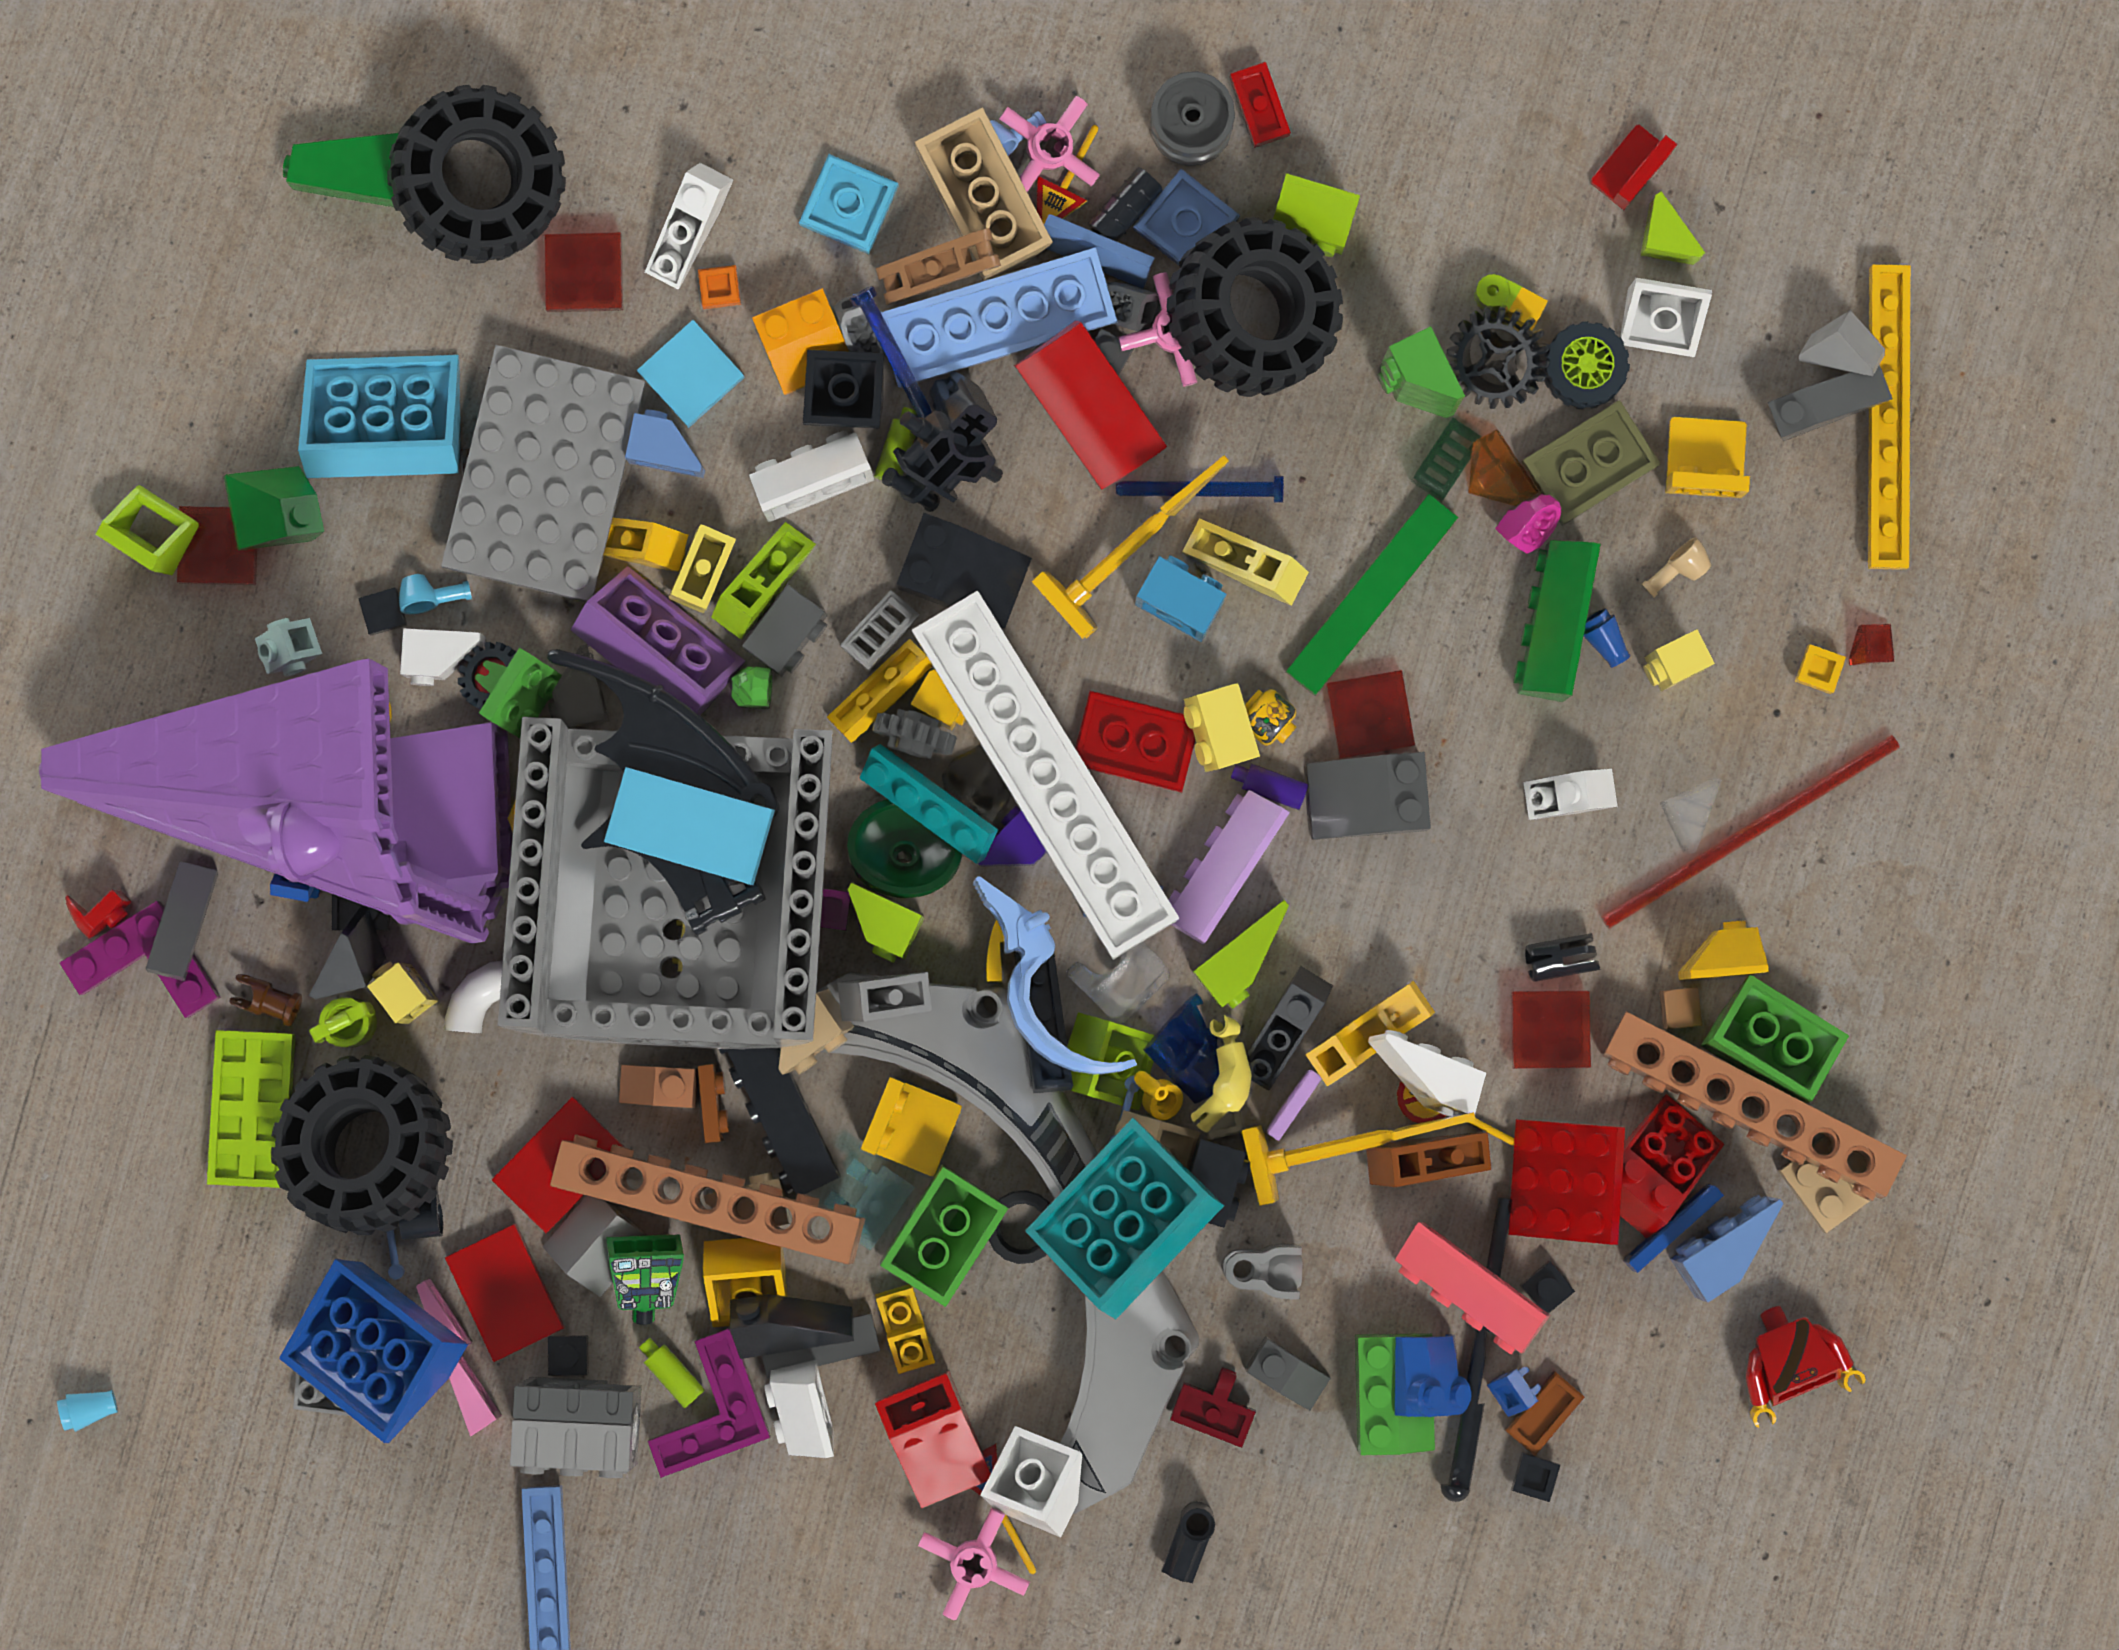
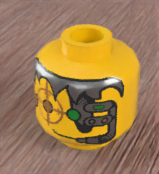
[1245,689,1297,746]

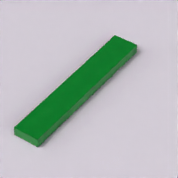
[1285,494,1459,696]

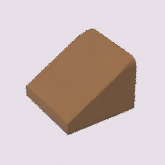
[1659,987,1702,1029]

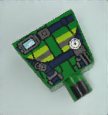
[606,1234,684,1325]

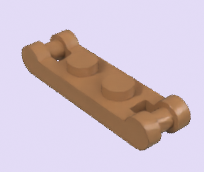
[876,228,1001,305]

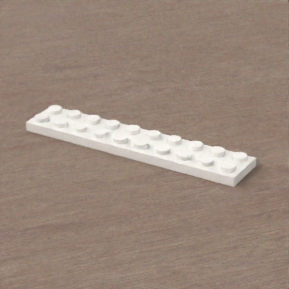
[912,591,1179,960]

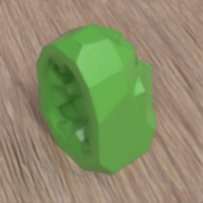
[731,667,773,709]

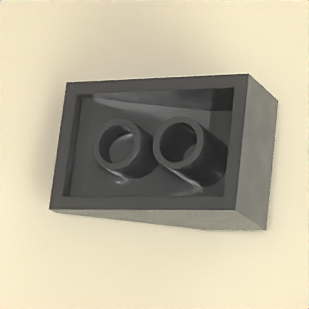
[1306,752,1431,840]

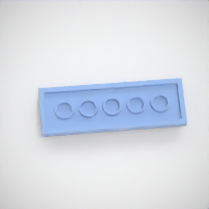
[877,247,1118,388]

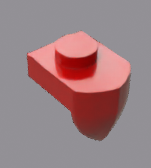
[65,889,132,939]

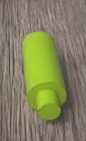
[874,407,917,480]
[639,1338,705,1409]

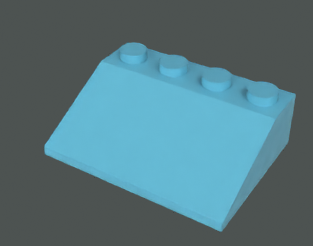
[298,355,461,478]

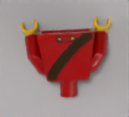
[1746,1306,1866,1428]

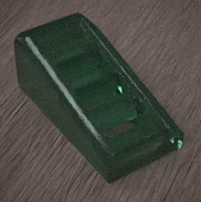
[1411,418,1484,502]

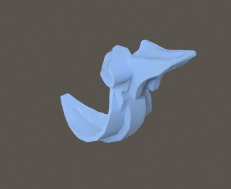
[973,876,1137,1075]

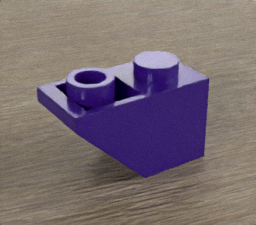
[977,806,1047,867]

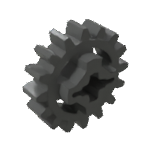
[873,709,957,759]

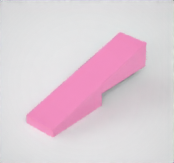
[416,1279,502,1437]

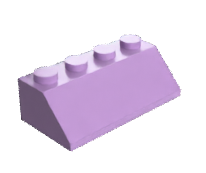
[1168,790,1290,945]

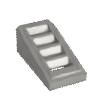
[840,590,920,672]

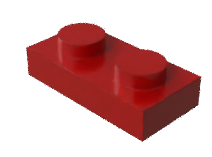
[1229,62,1291,148]

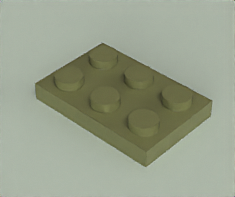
[1522,400,1660,526]

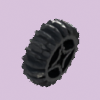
[1447,305,1550,409]

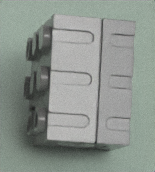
[510,1377,642,1478]

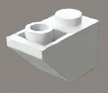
[1523,769,1618,820]

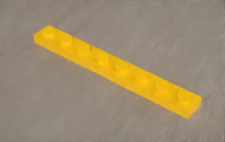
[1868,264,1911,570]

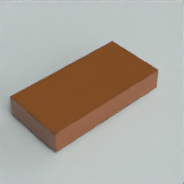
[1504,1371,1585,1456]

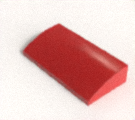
[1014,320,1167,490]

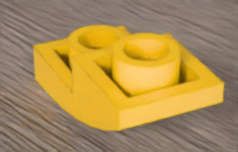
[875,1284,935,1374]

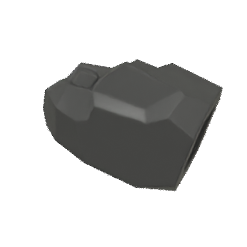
[1107,282,1161,331]
[834,293,884,353]

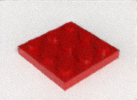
[1508,1119,1625,1245]

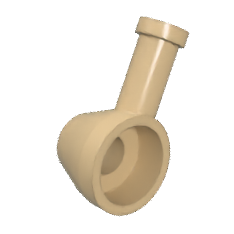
[1641,537,1711,598]

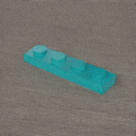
[860,744,998,864]

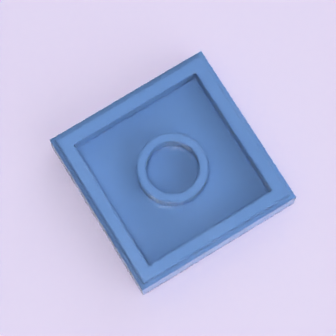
[1133,169,1240,266]

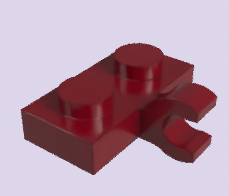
[1170,1367,1256,1448]

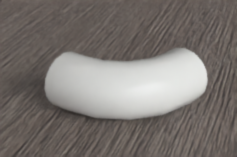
[443,961,503,1033]

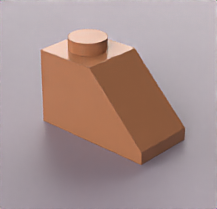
[619,1065,698,1108]

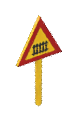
[1037,125,1099,224]

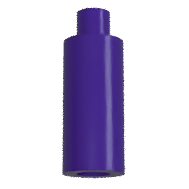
[1231,763,1309,810]

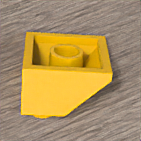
[1678,920,1769,980]

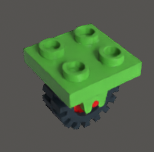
[458,642,563,739]

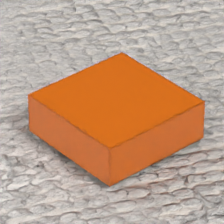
[698,265,741,309]

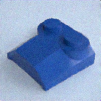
[1395,1334,1471,1417]

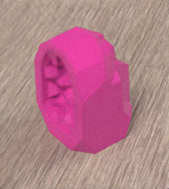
[1495,494,1561,554]

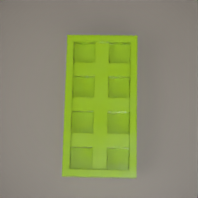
[207,1030,295,1188]

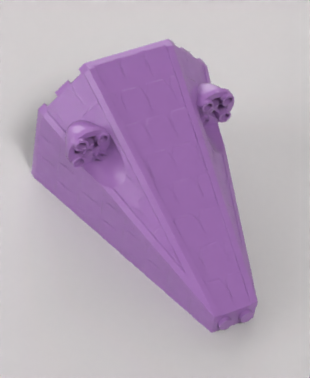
[39,659,513,943]

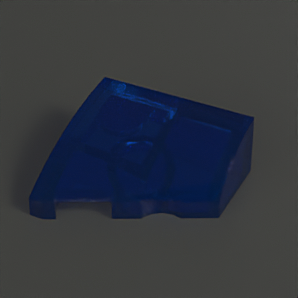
[1143,993,1220,1104]

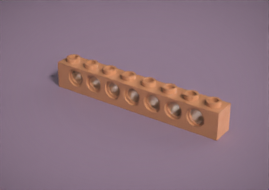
[1602,1011,1907,1201]
[550,1135,865,1265]

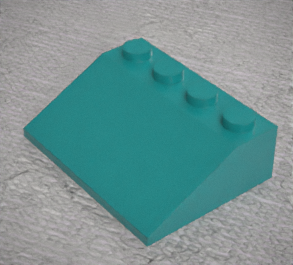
[1025,1118,1224,1320]

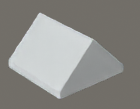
[1620,278,1712,357]

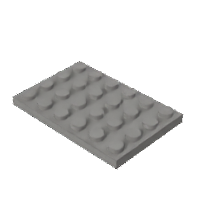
[441,345,645,602]

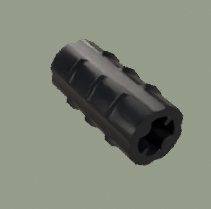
[1088,167,1163,242]

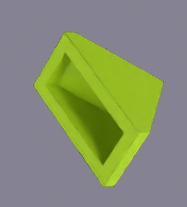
[1641,191,1705,265]

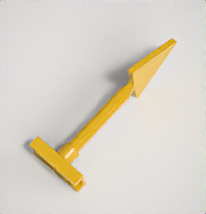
[1031,455,1229,639]
[1242,1112,1476,1206]

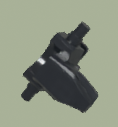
[882,371,1003,512]

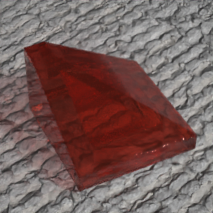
[1849,624,1895,666]

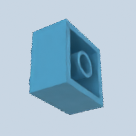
[1135,555,1227,642]

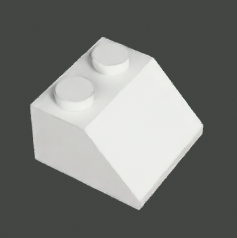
[765,1360,834,1458]
[980,1426,1082,1537]

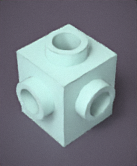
[255,618,322,677]

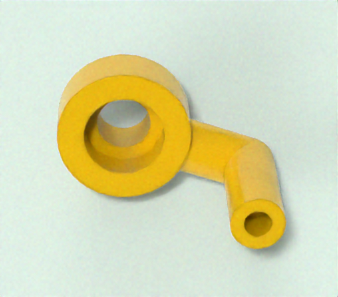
[1134,1071,1183,1120]

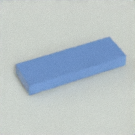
[1044,214,1154,289]

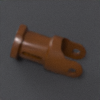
[229,974,302,1027]

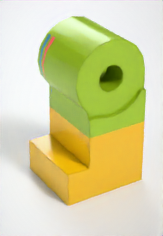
[1474,274,1548,331]

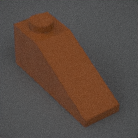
[1366,1132,1491,1187]

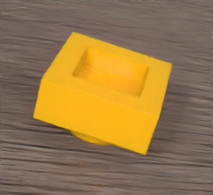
[1795,644,1846,694]

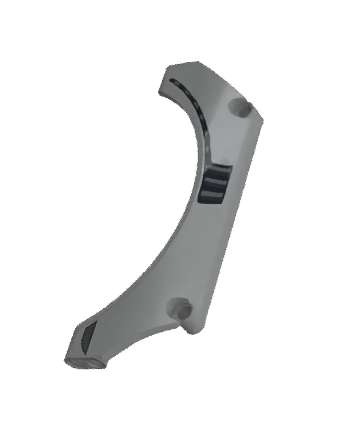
[816,972,1199,1515]

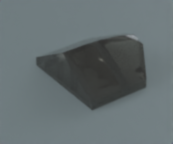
[941,743,1012,824]

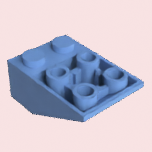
[1670,1195,1783,1302]

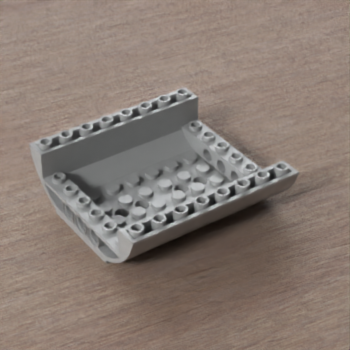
[498,717,833,1050]

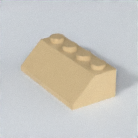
[915,107,1053,281]

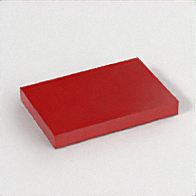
[1075,690,1196,793]
[492,1097,625,1234]
[444,1224,565,1362]

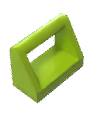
[95,485,199,576]

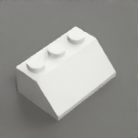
[749,431,874,522]

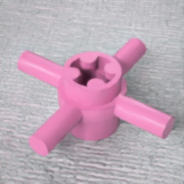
[999,96,1100,192]
[1118,272,1197,387]
[918,1508,1030,1620]

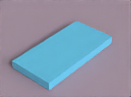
[604,767,775,885]

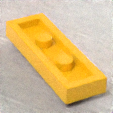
[827,639,932,743]

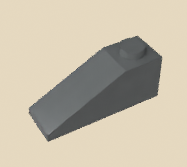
[1768,365,1893,441]

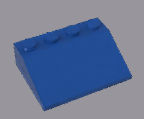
[279,1259,468,1443]

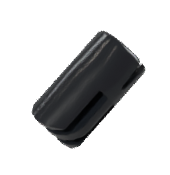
[1525,933,1601,982]

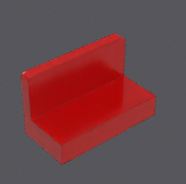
[1590,124,1678,210]

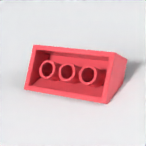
[1395,1222,1551,1355]

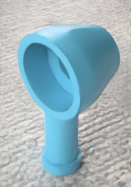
[399,574,472,614]

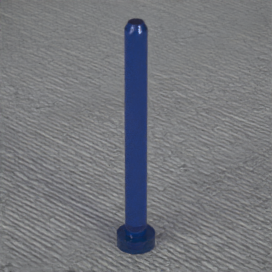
[849,286,933,418]
[1116,476,1284,503]

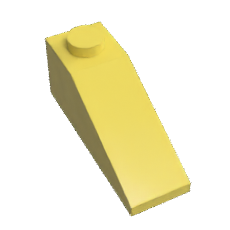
[1182,518,1309,606]

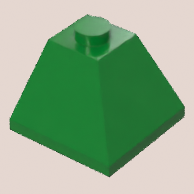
[223,466,324,551]

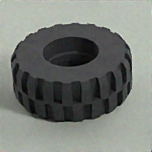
[387,85,566,264]
[1167,217,1343,397]
[271,1055,453,1235]

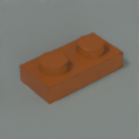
[698,1064,729,1143]

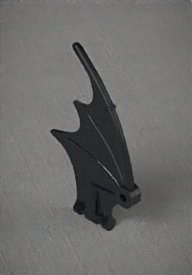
[547,649,780,936]

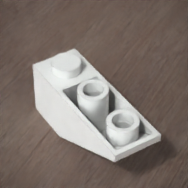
[645,163,733,289]
[1368,1030,1486,1117]

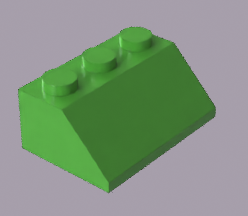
[1377,326,1465,418]
[1701,975,1849,1104]
[880,1164,1009,1307]
[1355,1333,1435,1455]

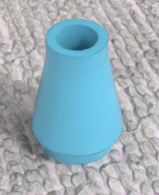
[57,1390,118,1432]

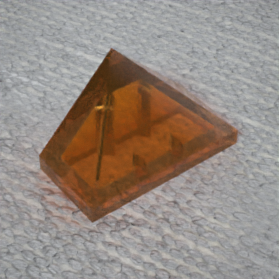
[1469,429,1539,506]

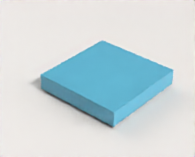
[799,154,899,254]
[637,320,745,428]

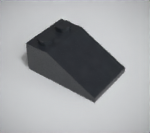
[897,513,1032,629]

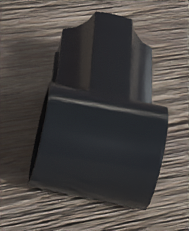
[1161,1501,1215,1584]

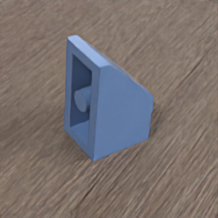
[625,409,705,478]

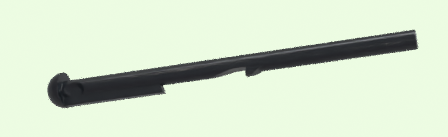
[1441,1197,1512,1502]

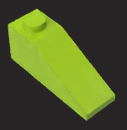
[711,521,816,640]
[1193,900,1289,1009]

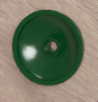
[847,799,962,898]

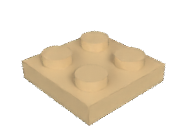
[1778,1136,1870,1233]

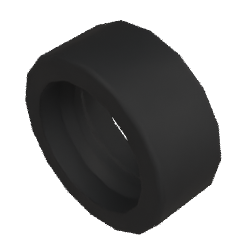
[989,1190,1051,1264]

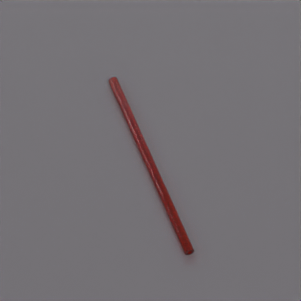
[1601,735,1900,929]

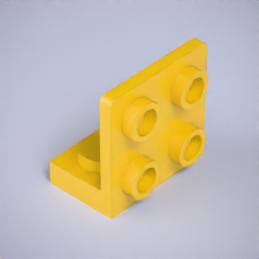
[1665,417,1750,498]
[861,1077,962,1176]

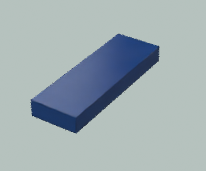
[1623,1184,1724,1273]

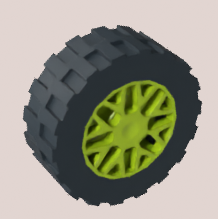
[1542,321,1630,410]

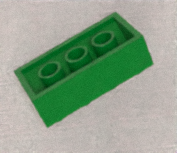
[1513,540,1601,702]

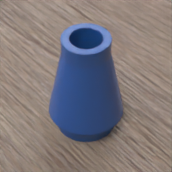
[1583,608,1630,668]

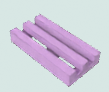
[1266,1070,1322,1141]

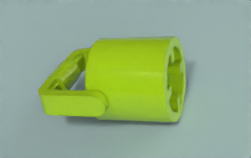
[309,997,377,1048]

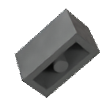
[742,585,827,677]

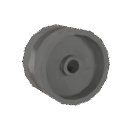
[1150,71,1235,166]

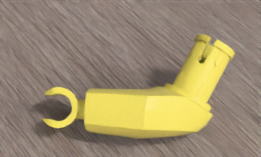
[1191,1015,1252,1133]

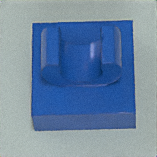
[1487,1367,1541,1417]

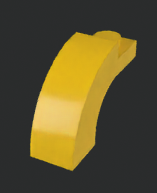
[1305,981,1435,1086]

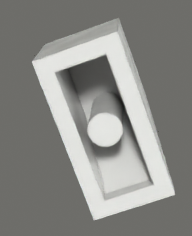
[400,628,486,686]

